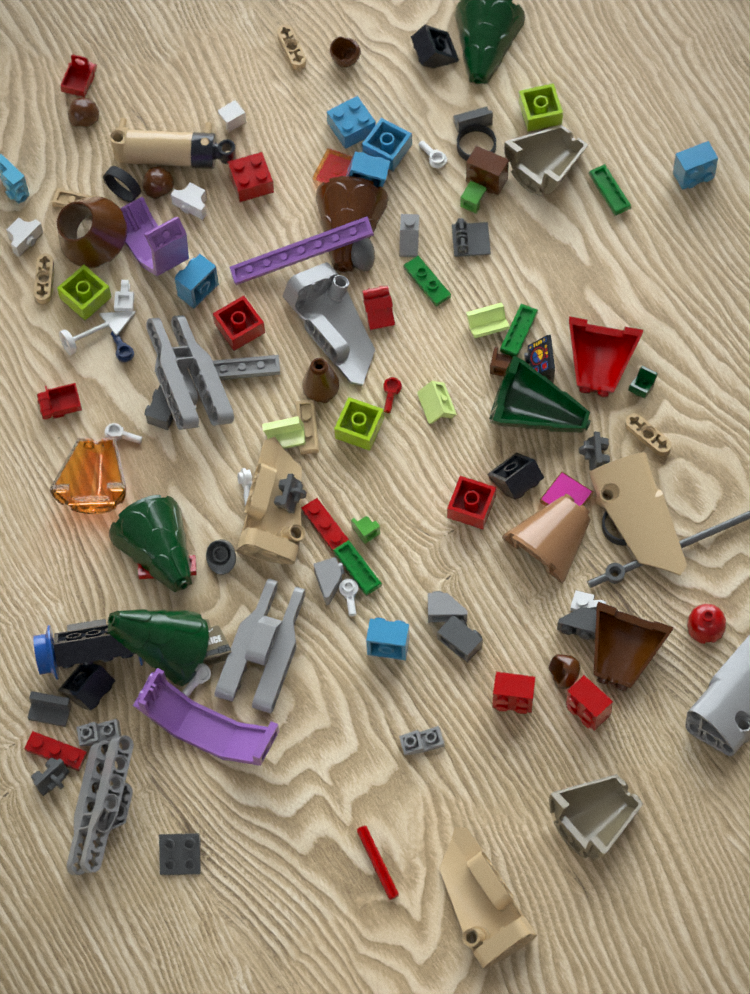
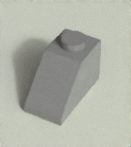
[399,214,420,257]
[314,557,344,605]
[428,591,467,622]

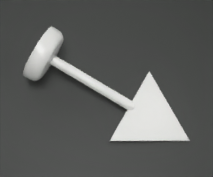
[59,311,136,355]

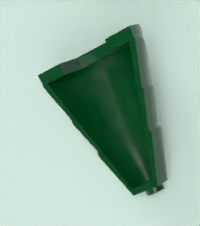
[455,0,525,84]
[489,356,591,433]
[109,495,192,592]
[108,609,209,686]

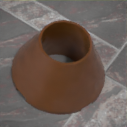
[57,196,127,268]

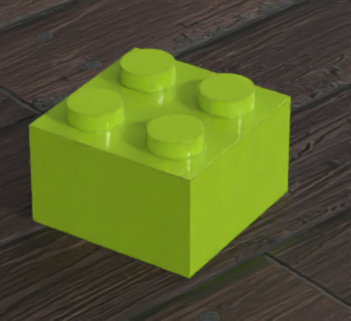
[518,83,563,132]
[57,265,112,321]
[334,397,384,451]

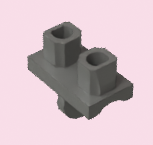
[579,431,610,470]
[274,474,307,513]
[31,758,70,796]

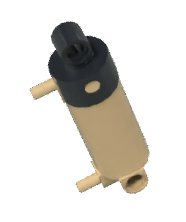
[110,117,237,169]

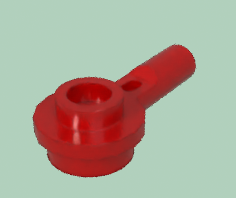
[383,377,402,413]

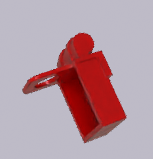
[60,54,97,97]
[362,286,395,330]
[37,383,82,420]

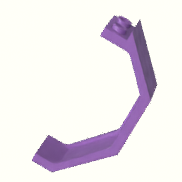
[120,197,189,276]
[133,668,279,766]

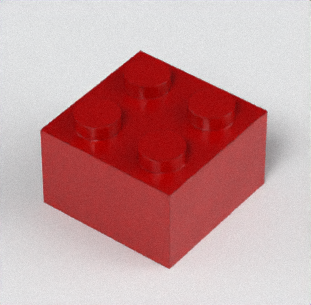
[228,152,274,202]
[213,296,265,351]
[447,476,496,530]
[492,672,536,714]
[566,675,613,731]

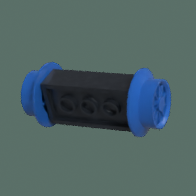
[33,624,144,680]

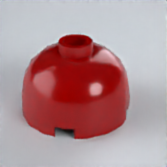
[687,603,726,644]

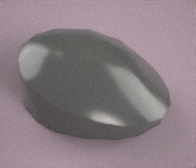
[351,238,375,271]
[206,539,236,575]

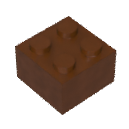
[466,146,509,195]

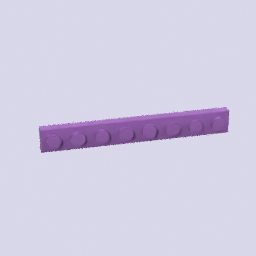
[230,217,374,285]

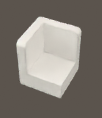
[218,100,246,132]

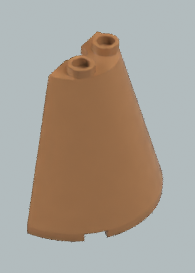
[502,494,591,584]

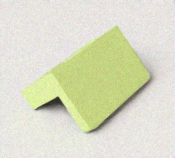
[466,303,510,338]
[417,381,457,424]
[262,416,306,449]

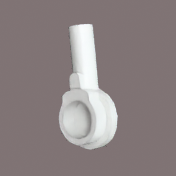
[418,141,447,168]
[105,423,142,444]
[237,468,252,506]
[339,579,358,617]
[182,663,211,697]

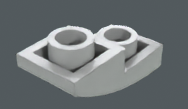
[77,719,121,746]
[399,726,445,755]

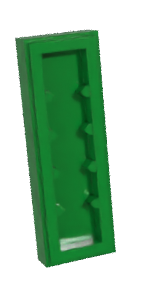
[589,164,631,216]
[404,255,451,307]
[500,304,538,357]
[333,540,382,596]

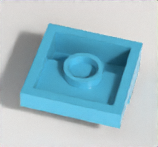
[0,154,30,204]

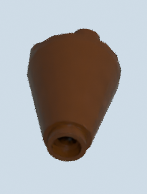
[302,358,339,403]

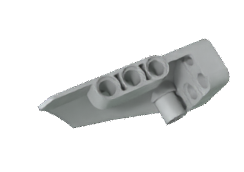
[283,262,375,386]
[685,635,750,756]

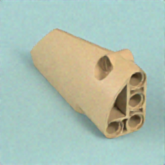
[589,452,687,576]
[439,827,537,969]

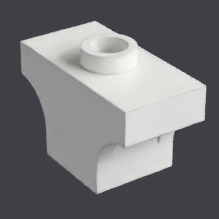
[171,183,207,220]
[6,218,43,257]

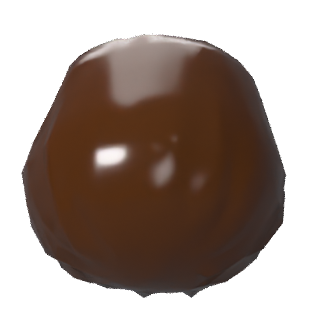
[329,36,361,68]
[68,97,99,127]
[142,167,174,199]
[549,654,580,689]

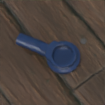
[111,331,134,362]

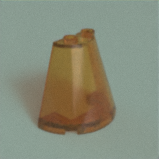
[50,437,126,514]

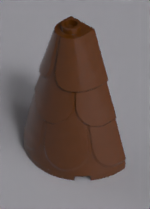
[316,176,389,272]

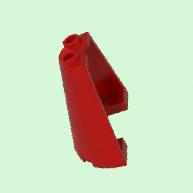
[569,316,643,397]

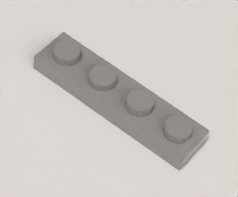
[213,355,281,380]

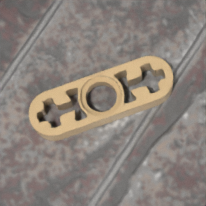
[277,25,306,70]
[34,253,54,304]
[625,413,671,456]

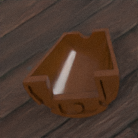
[593,602,673,691]

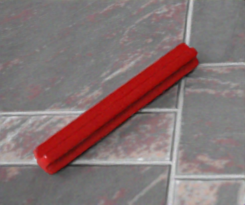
[357,825,399,900]

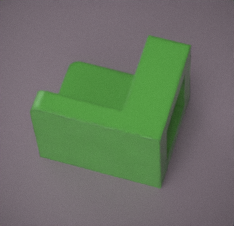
[460,181,486,214]
[351,516,380,544]

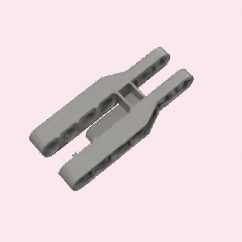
[146,315,234,430]
[215,578,306,714]
[67,735,133,876]

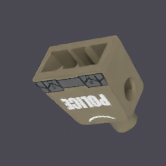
[203,619,232,666]

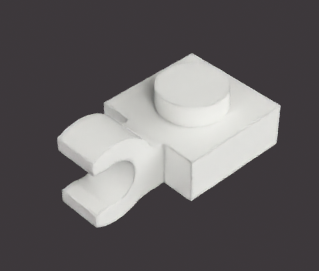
[114,280,134,312]
[571,590,606,611]

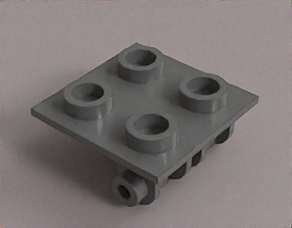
[452,218,491,257]
[159,833,201,875]

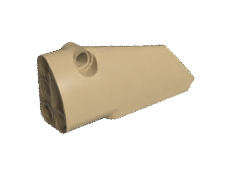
[236,437,305,565]

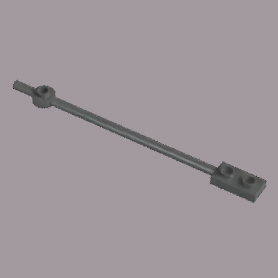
[587,511,750,588]

